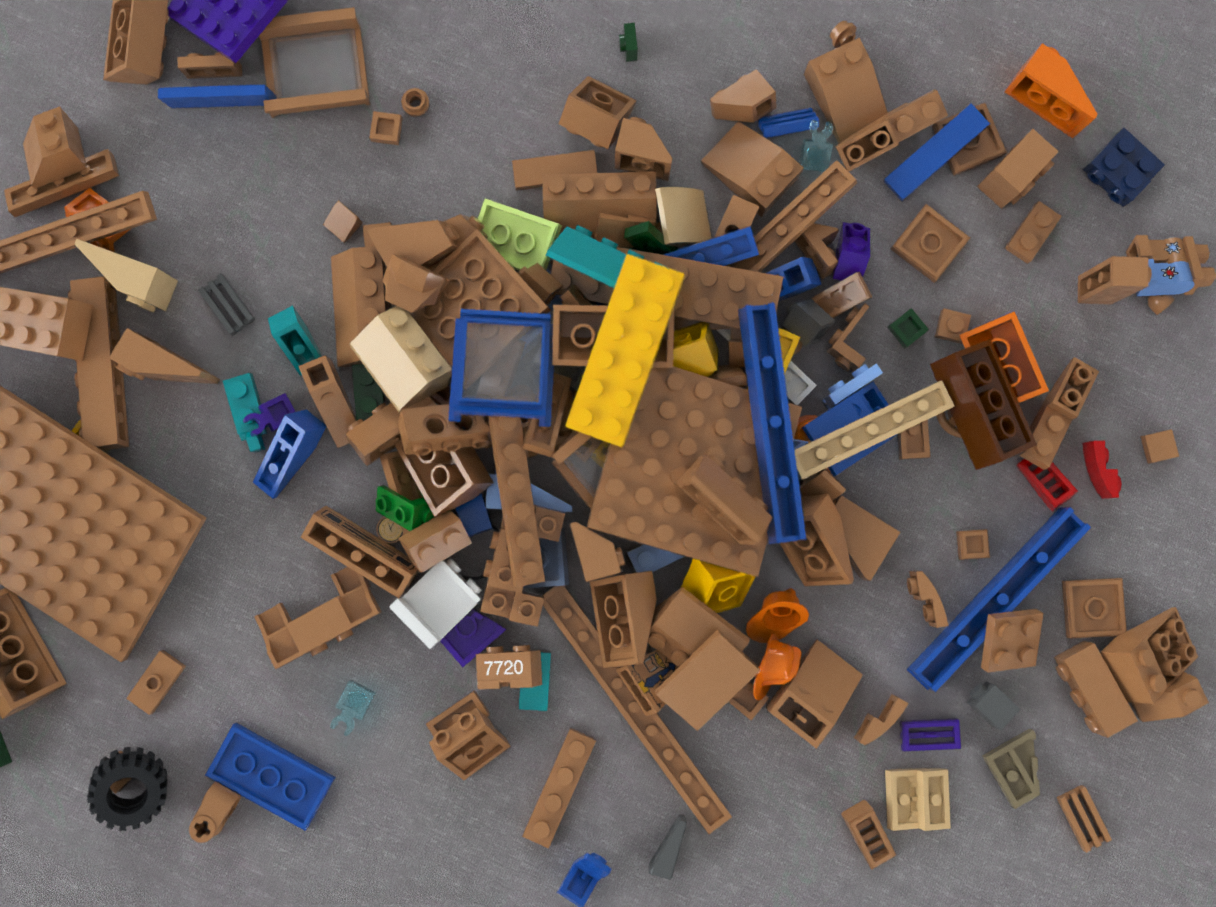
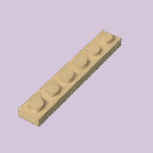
[795,380,955,480]

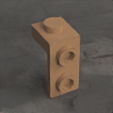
[827,303,870,372]

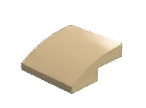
[655,187,711,248]
[885,768,951,831]

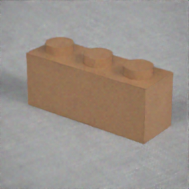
[1078,256,1152,304]
[1054,641,1138,738]

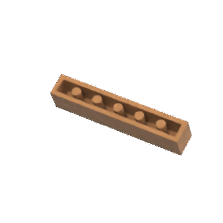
[68,276,129,451]

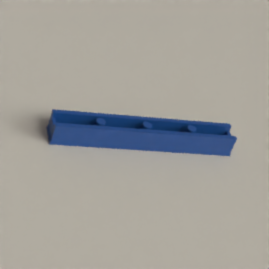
[738,303,806,544]
[906,507,1091,692]

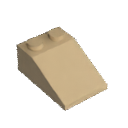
[75,239,178,313]

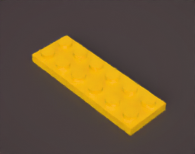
[565,254,685,447]

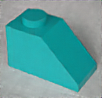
[268,305,322,376]

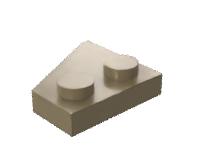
[982,728,1040,809]

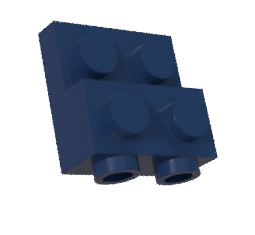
[1082,128,1165,207]

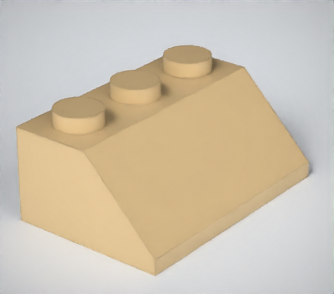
[350,306,452,413]

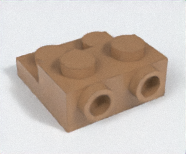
[429,707,511,780]

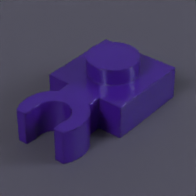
[243,393,296,437]

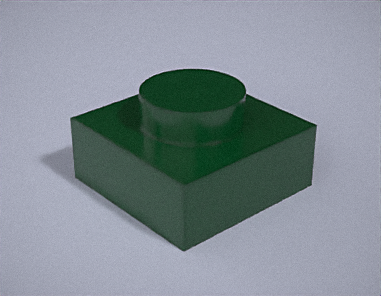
[619,23,638,62]
[887,308,929,349]

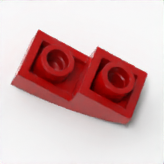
[1082,440,1122,499]

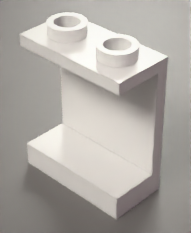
[389,558,483,649]

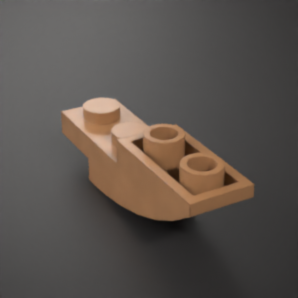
[835,89,948,172]
[1019,357,1099,470]

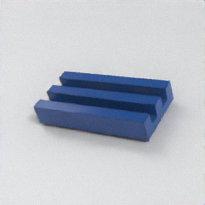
[758,108,819,138]

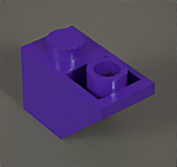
[832,222,870,281]

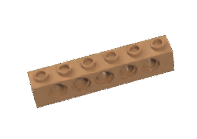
[398,390,574,456]

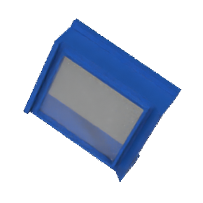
[448,309,554,427]

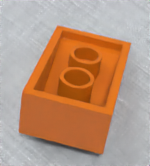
[1005,43,1098,139]

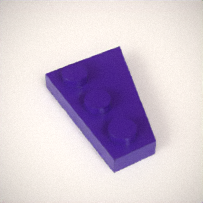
[440,609,507,668]

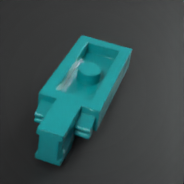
[223,373,268,453]

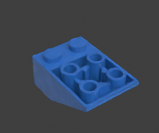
[802,381,899,477]

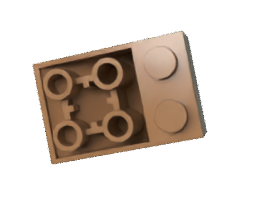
[1100,607,1198,704]
[765,639,863,749]

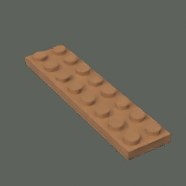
[551,236,784,329]

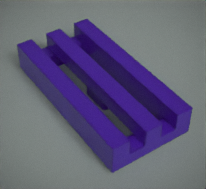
[900,718,961,751]

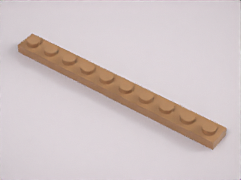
[542,585,732,834]

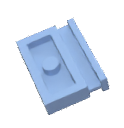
[822,363,883,409]

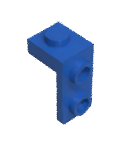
[557,853,612,907]

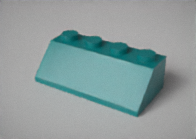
[546,225,670,288]

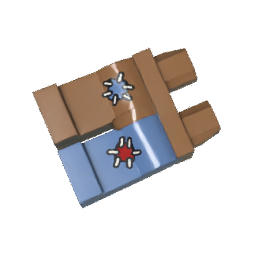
[1126,235,1216,296]

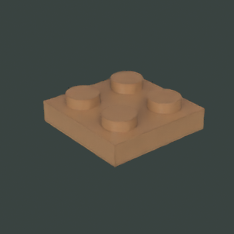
[981,609,1044,673]

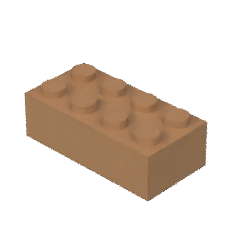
[0,287,93,361]

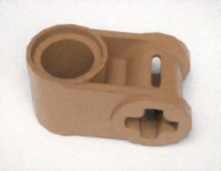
[189,781,241,843]

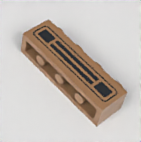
[301,506,419,598]

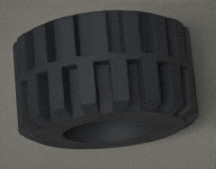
[87,747,168,831]

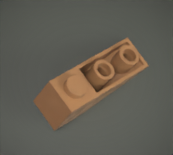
[299,355,357,448]

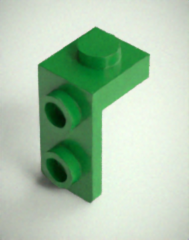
[375,485,435,531]

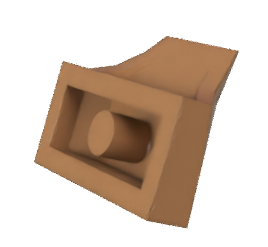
[382,254,448,313]

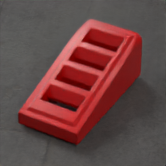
[1016,459,1078,512]

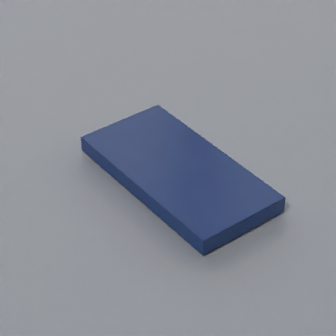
[205,723,336,831]

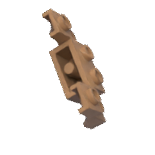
[480,504,565,627]
[254,567,382,670]

